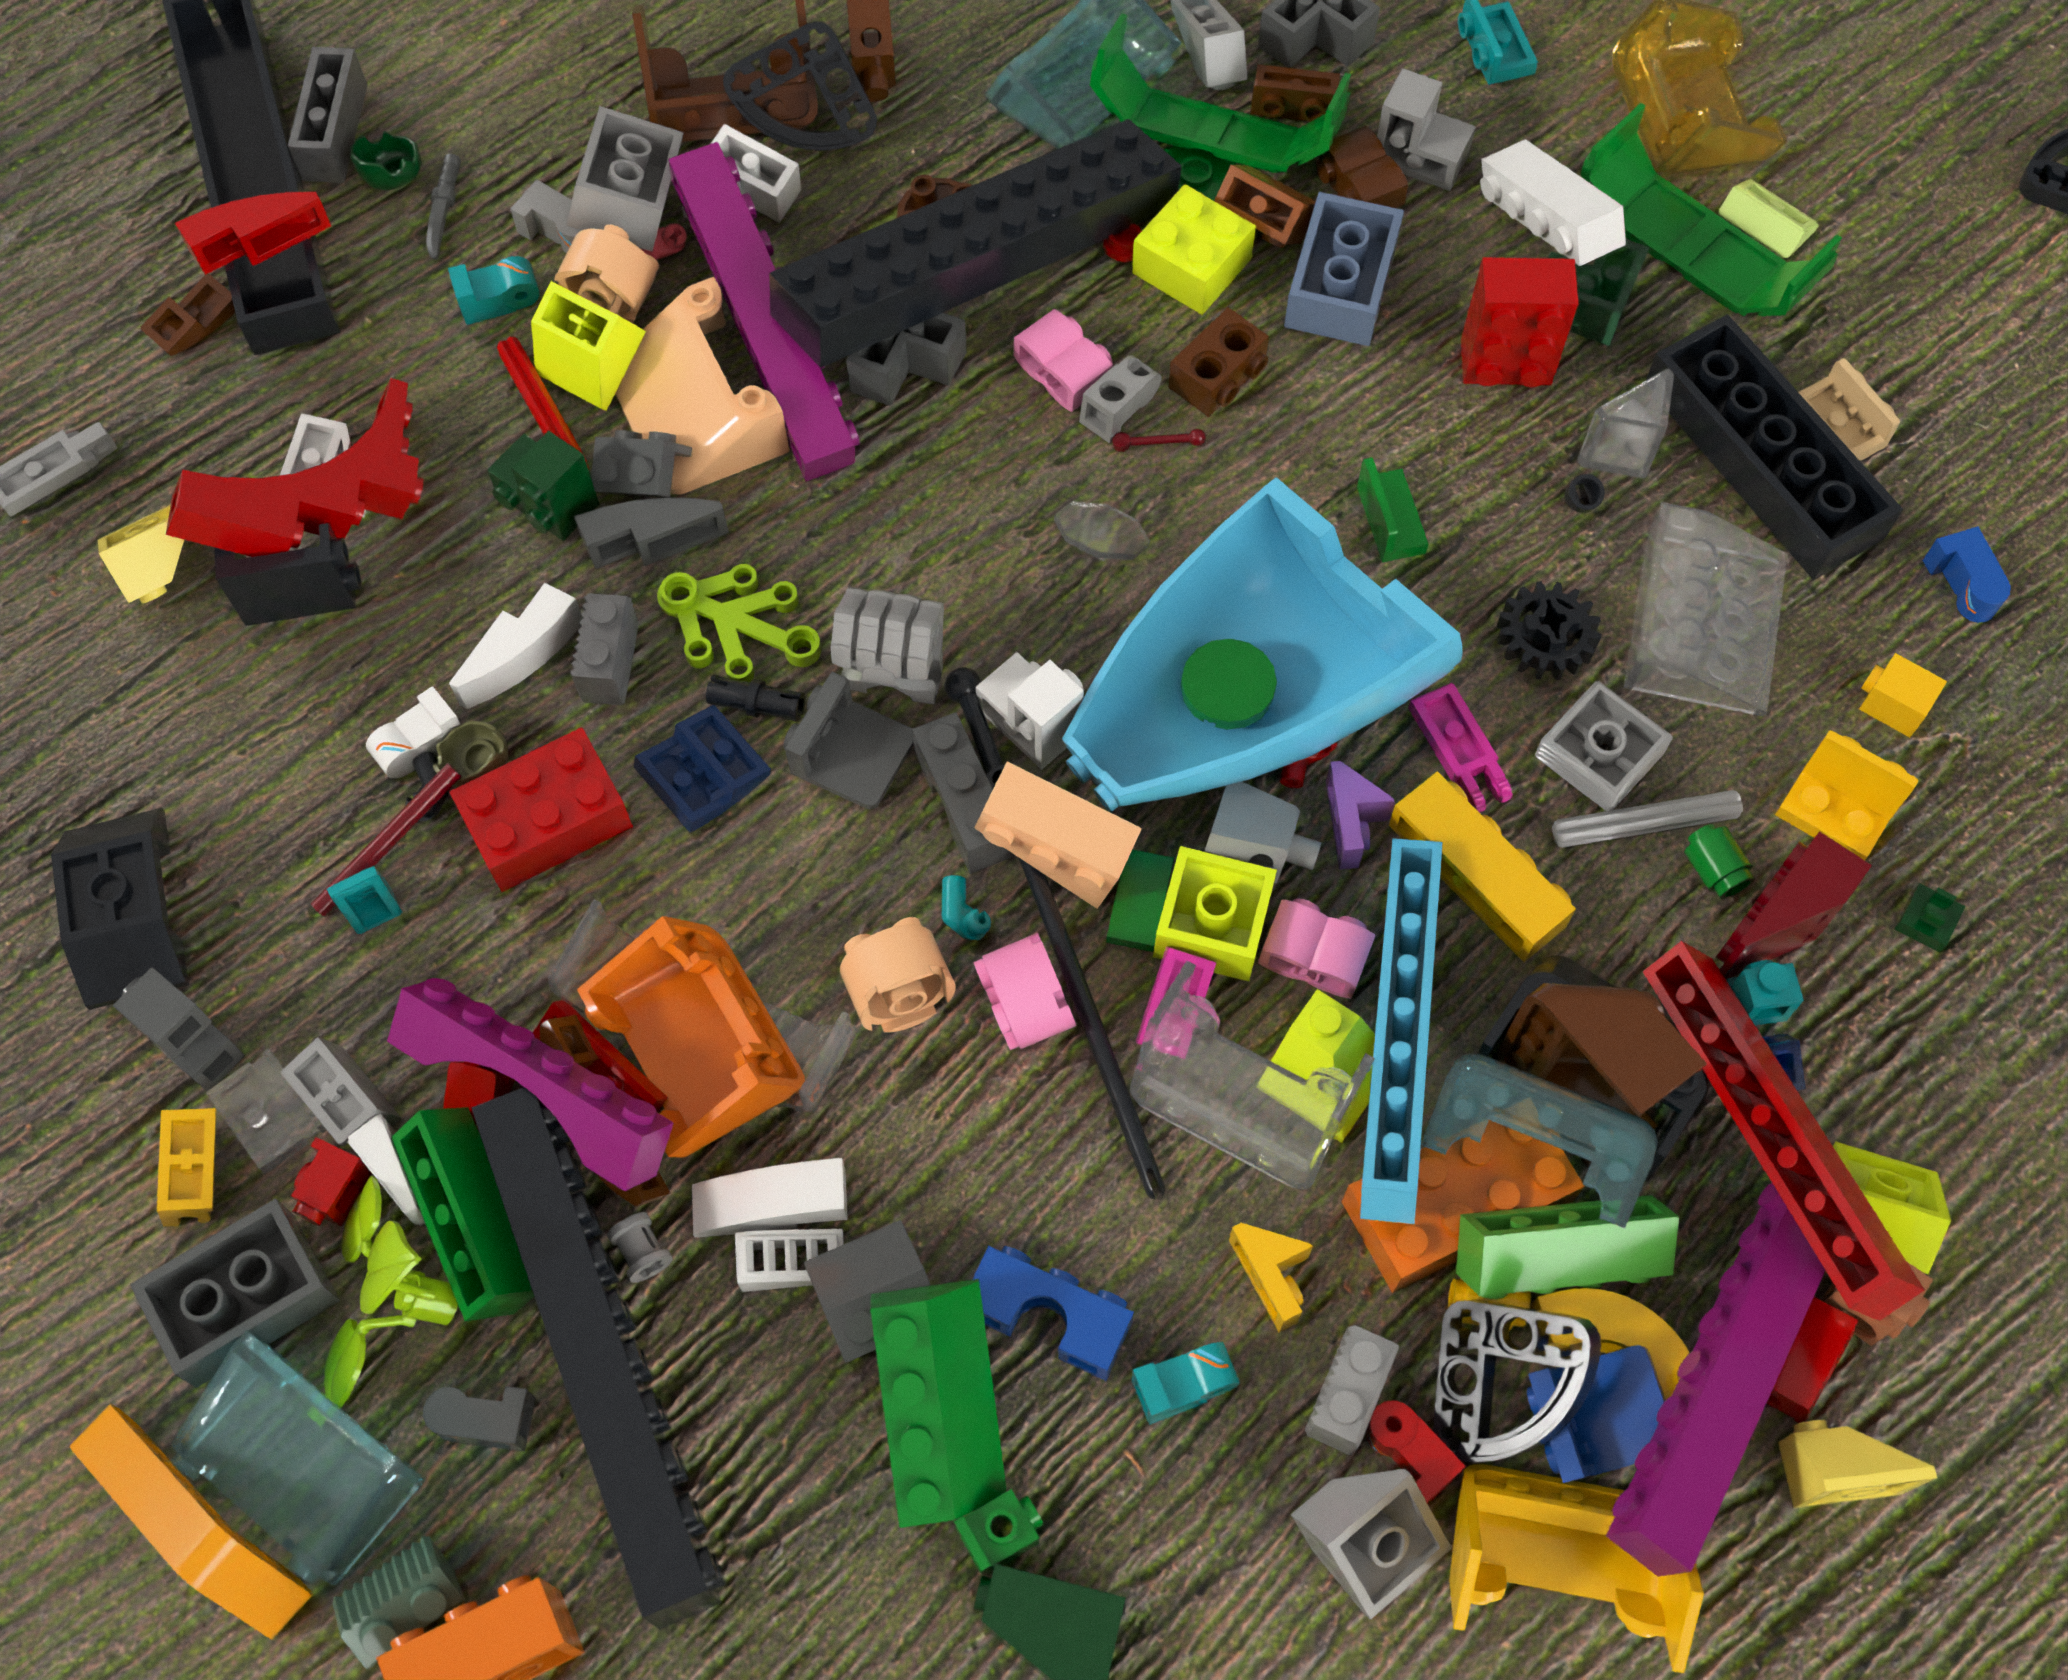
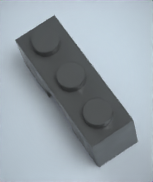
[912,712,1014,874]
[112,967,245,1093]

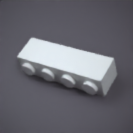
[1480,139,1626,266]

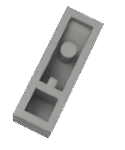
[1171,0,1248,90]

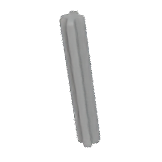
[1552,790,1743,848]

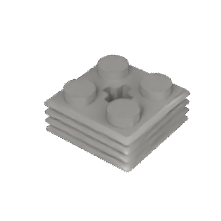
[1535,681,1673,811]

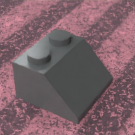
[803,1220,931,1363]

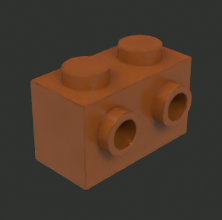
[1214,165,1316,248]

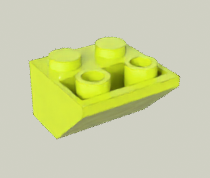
[531,281,646,411]

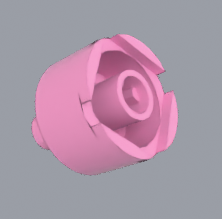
[973,933,1077,1050]

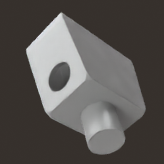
[1204,782,1321,884]

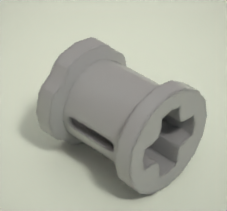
[607,1212,672,1283]

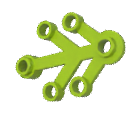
[657,564,821,682]

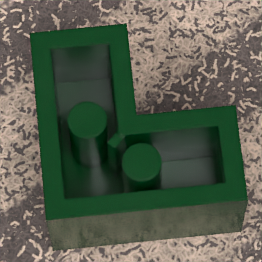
[487,431,599,541]

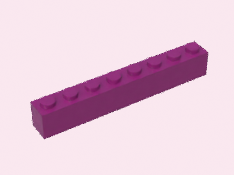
[668,142,860,482]
[1606,1182,1825,1577]

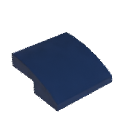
[634,705,771,833]

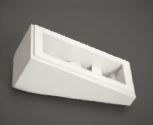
[347,1114,425,1227]
[735,1229,844,1292]

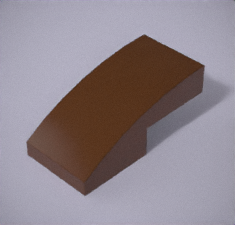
[140,273,235,356]

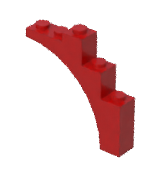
[166,378,424,557]

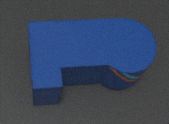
[1922,526,2011,623]

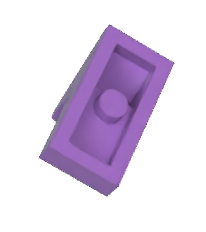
[1326,761,1395,870]

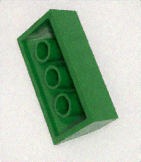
[870,1279,1007,1528]

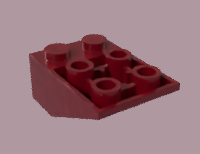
[1716,831,1872,979]

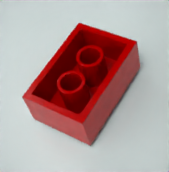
[1461,257,1578,387]
[449,727,633,892]

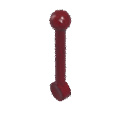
[1112,429,1206,452]

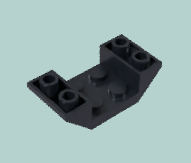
[51,808,189,1010]

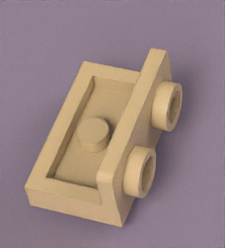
[1798,358,1900,461]

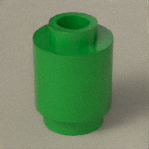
[1684,824,1755,900]

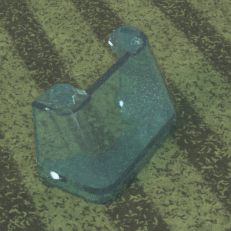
[984,0,1182,149]
[1421,1054,1658,1229]
[170,1330,426,1585]

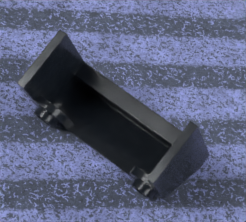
[1470,956,1710,1181]

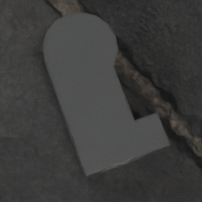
[423,1386,536,1452]

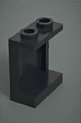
[214,523,362,626]

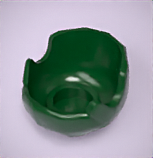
[350,131,422,190]

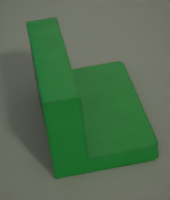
[1357,457,1429,563]

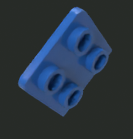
[1527,1345,1666,1483]

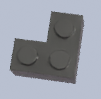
[1258,0,1380,68]
[846,313,967,406]

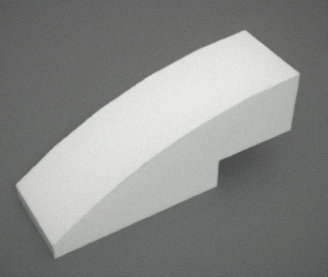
[449,583,582,709]
[692,1158,848,1238]

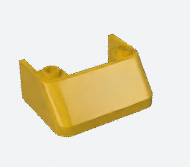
[1449,1464,1704,1673]

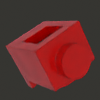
[291,1137,373,1227]

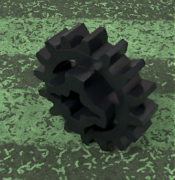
[1496,581,1602,680]

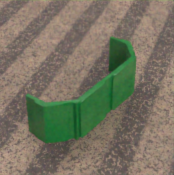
[1090,13,1351,173]
[1580,103,1842,317]

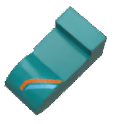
[448,256,540,325]
[1131,1342,1240,1425]

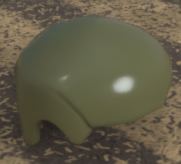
[433,720,508,788]

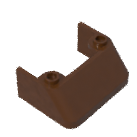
[632,0,818,142]
[1497,983,1707,1176]

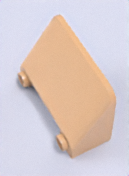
[615,277,790,495]

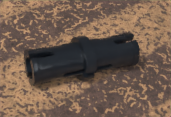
[706,674,806,722]

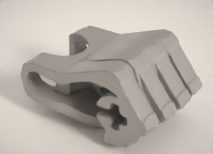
[830,587,944,705]

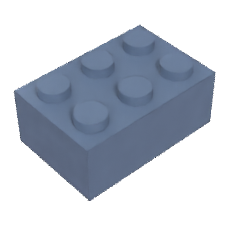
[1284,192,1404,346]

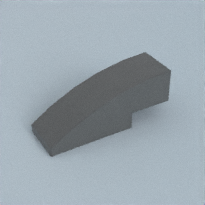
[574,498,729,569]

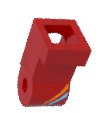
[1366,1400,1465,1504]

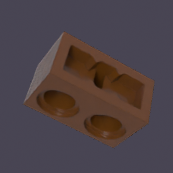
[1168,307,1269,417]

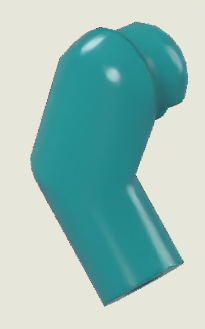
[941,875,991,940]

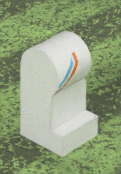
[366,686,461,778]

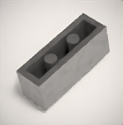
[288,47,367,183]

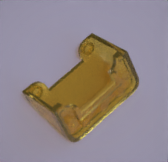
[1612,0,1787,175]

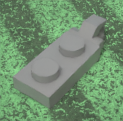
[0,422,117,517]

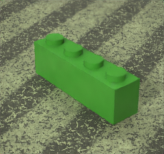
[1456,1195,1679,1299]

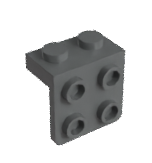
[783,672,914,809]

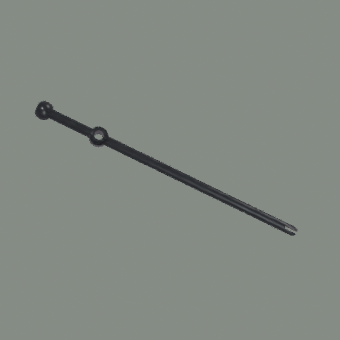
[944,667,1166,1199]

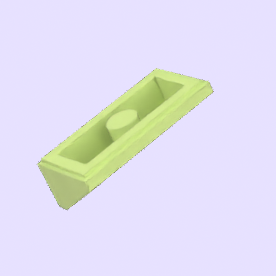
[1719,179,1819,258]

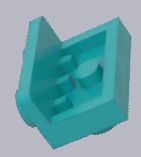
[1458,0,1538,85]

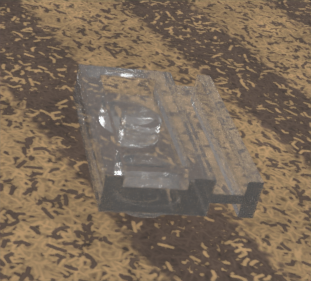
[205,1048,327,1175]

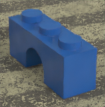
[972,1246,1134,1381]

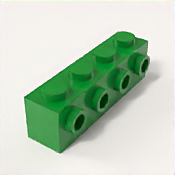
[391,1107,535,1322]

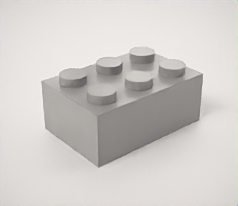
[567,106,684,252]

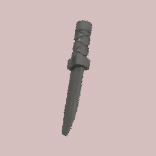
[427,154,461,259]

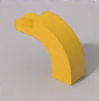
[1530,1288,1689,1400]

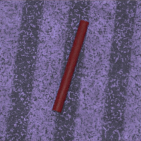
[311,763,462,917]

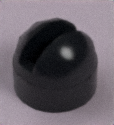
[1564,474,1605,513]

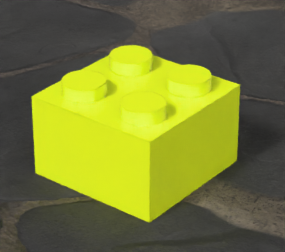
[1132,184,1256,315]

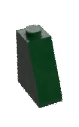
[974,1564,1126,1680]

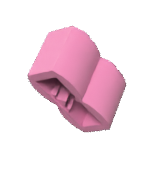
[1013,309,1113,412]
[1258,899,1375,999]

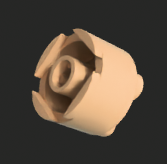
[554,224,659,323]
[840,917,956,1033]

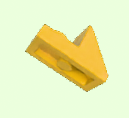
[1229,1222,1313,1333]

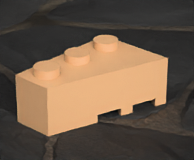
[974,761,1142,909]

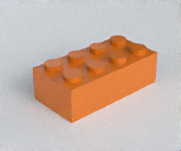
[1342,1096,1585,1293]

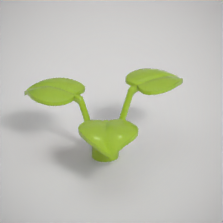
[324,1175,458,1420]

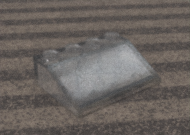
[1624,502,1788,717]

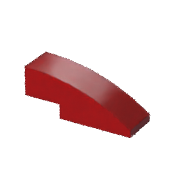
[175,192,331,275]

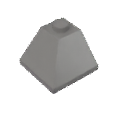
[1291,1469,1452,1620]

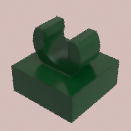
[1894,883,1966,953]

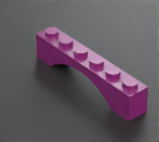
[387,978,674,1191]

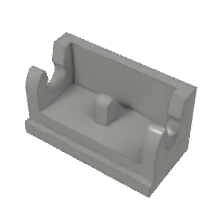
[280,1037,401,1147]

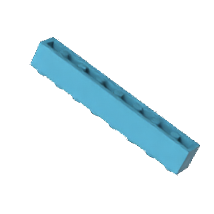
[1360,838,1443,1224]

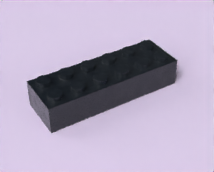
[1644,314,1903,580]

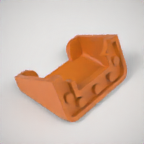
[577,916,805,1158]

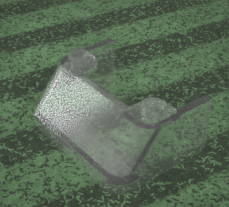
[1130,961,1375,1189]

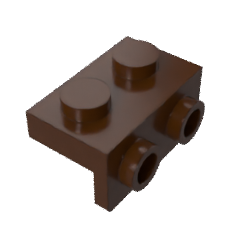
[1250,64,1340,122]

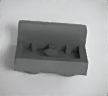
[591,430,692,498]

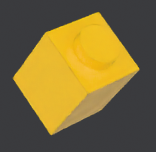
[1859,653,1947,738]

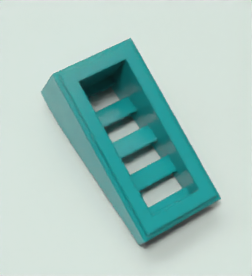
[327,866,403,934]

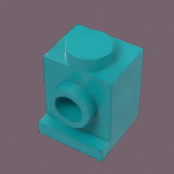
[1726,960,1804,1026]

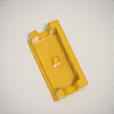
[157,1108,217,1227]

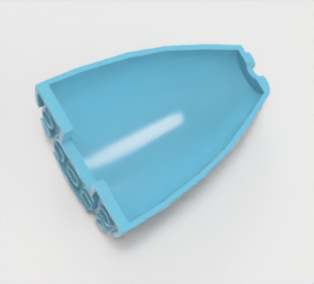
[1062,477,1463,812]

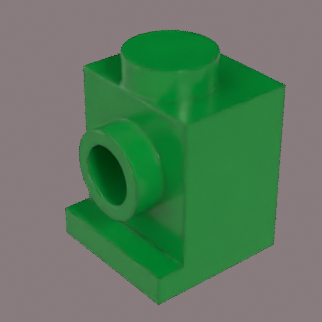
[954,1489,1043,1576]

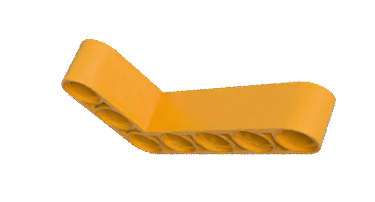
[69,1403,313,1639]

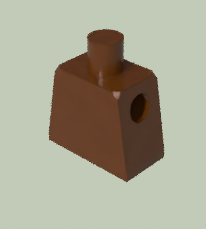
[846,0,896,102]

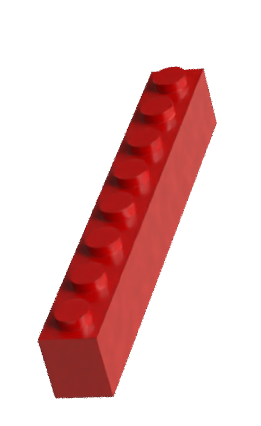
[1642,941,1925,1321]

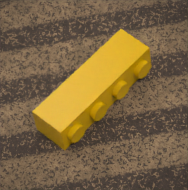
[1389,771,1576,963]

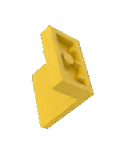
[1775,731,1918,860]

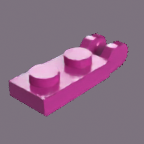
[1408,683,1513,813]

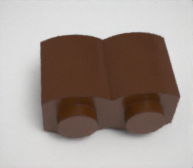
[1316,126,1408,208]

